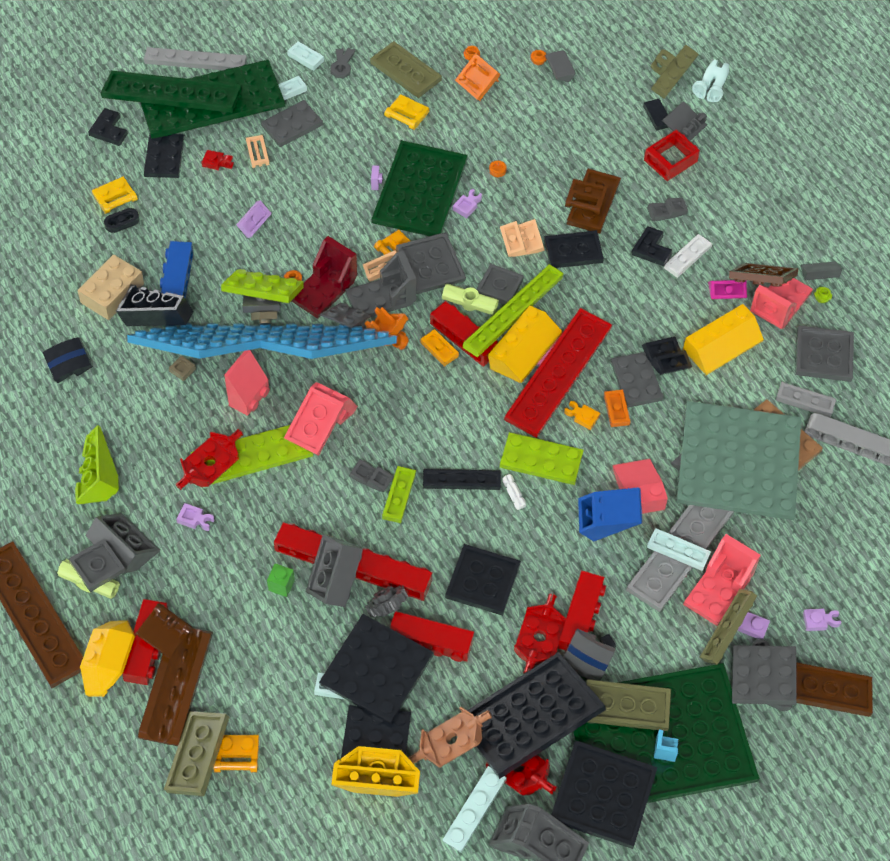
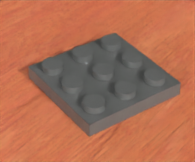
[396,232,466,294]
[795,325,854,382]
[732,645,797,705]

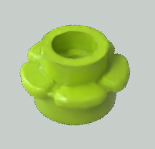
[814,287,832,303]

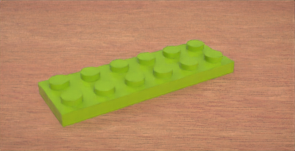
[191,425,313,485]

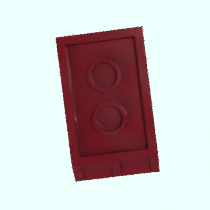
[291,236,357,319]

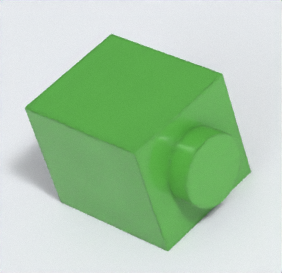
[267,563,295,597]

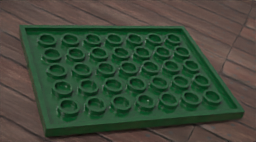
[572,663,760,803]

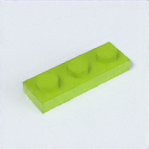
[382,466,416,523]

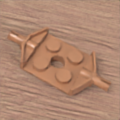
[408,707,492,768]

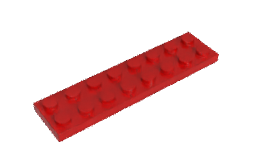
[504,308,612,438]

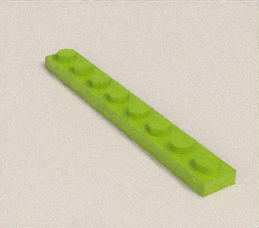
[462,264,564,357]

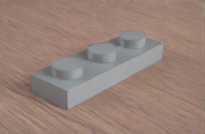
[775,382,836,418]

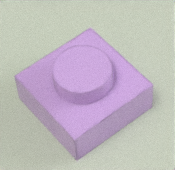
[371,165,383,190]

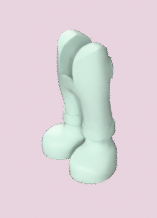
[692,59,729,102]

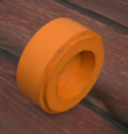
[489,160,507,177]

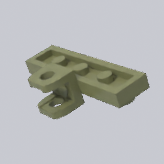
[651,45,699,99]

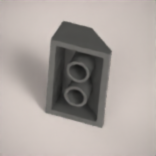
[85,513,160,573]
[305,534,363,607]

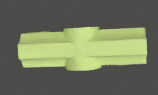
[442,284,499,315]
[57,559,120,599]

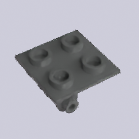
[662,101,708,141]
[320,303,371,330]

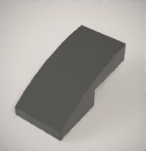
[647,198,688,221]
[349,459,394,492]

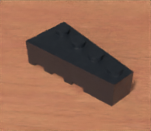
[116,284,194,326]

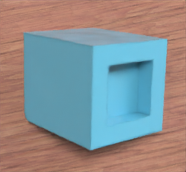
[654,729,678,762]

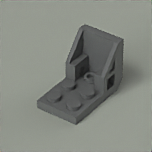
[346,251,416,317]
[489,804,589,861]

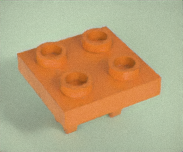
[455,53,500,101]
[365,307,408,346]

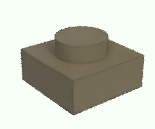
[169,355,196,381]

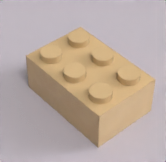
[77,254,144,320]

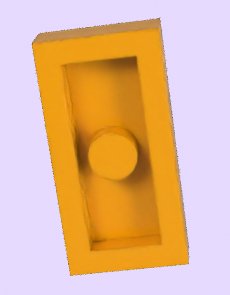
[420,329,459,367]

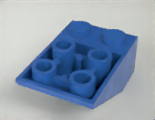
[578,487,642,542]

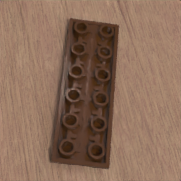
[138,628,213,746]

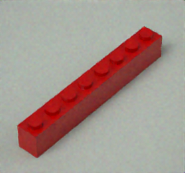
[274,522,433,601]

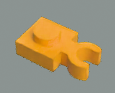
[564,401,600,430]

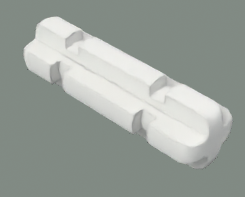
[502,474,526,510]

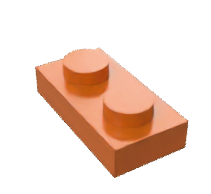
[604,389,630,427]

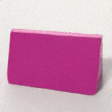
[708,280,747,299]

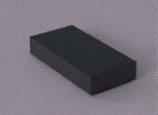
[643,99,669,131]

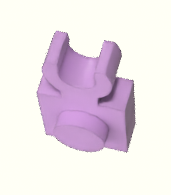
[453,189,482,219]
[176,503,215,531]
[803,609,841,631]

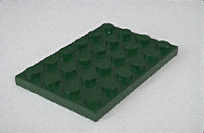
[371,140,468,236]

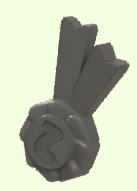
[330,47,355,79]

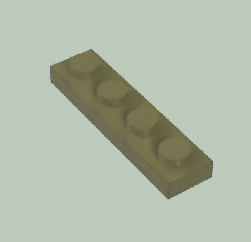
[700,589,757,665]

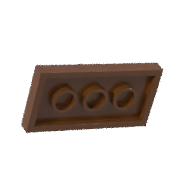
[567,168,621,234]
[796,662,873,717]

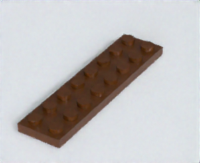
[0,541,83,689]

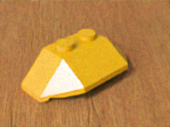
[80,620,135,697]
[331,746,420,797]

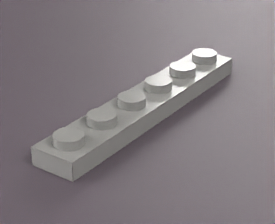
[144,47,247,70]

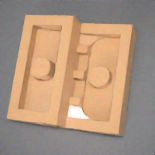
[500,219,545,257]

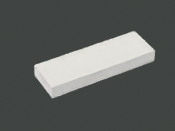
[664,234,712,278]

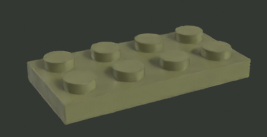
[370,41,442,98]
[586,680,671,731]
[164,711,230,796]

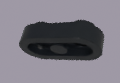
[104,208,139,233]

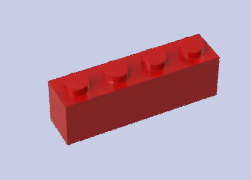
[430,301,498,367]
[558,570,607,651]
[122,599,168,685]
[390,611,474,662]

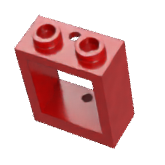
[644,129,700,181]

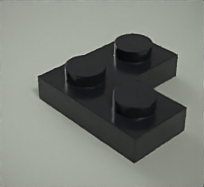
[88,108,128,146]
[632,226,672,266]

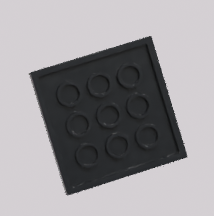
[319,614,434,724]
[551,740,658,849]

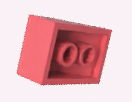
[224,350,270,416]
[612,459,668,514]

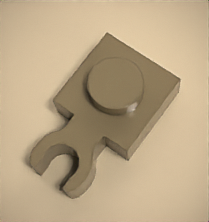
[251,311,277,323]

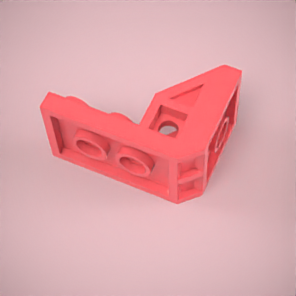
[750,278,813,329]
[284,382,358,456]
[683,534,761,626]

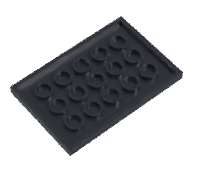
[467,652,606,779]

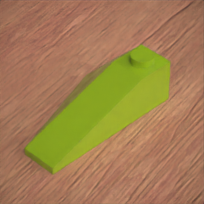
[75,425,119,504]

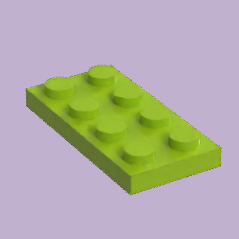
[221,269,304,303]
[500,432,584,485]

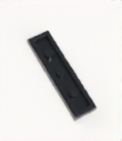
[423,469,501,490]

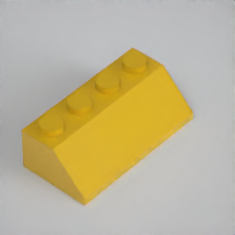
[683,304,764,375]
[488,306,562,383]

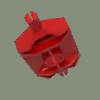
[175,429,243,490]
[514,594,566,674]
[486,755,557,796]

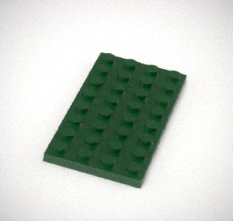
[140,59,286,139]

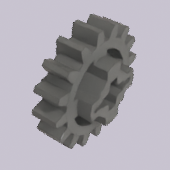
[365,586,409,618]

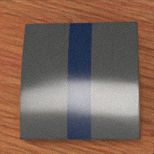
[563,629,615,681]

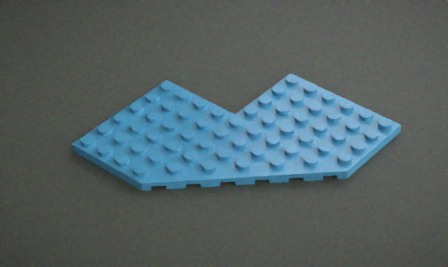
[127,323,397,359]

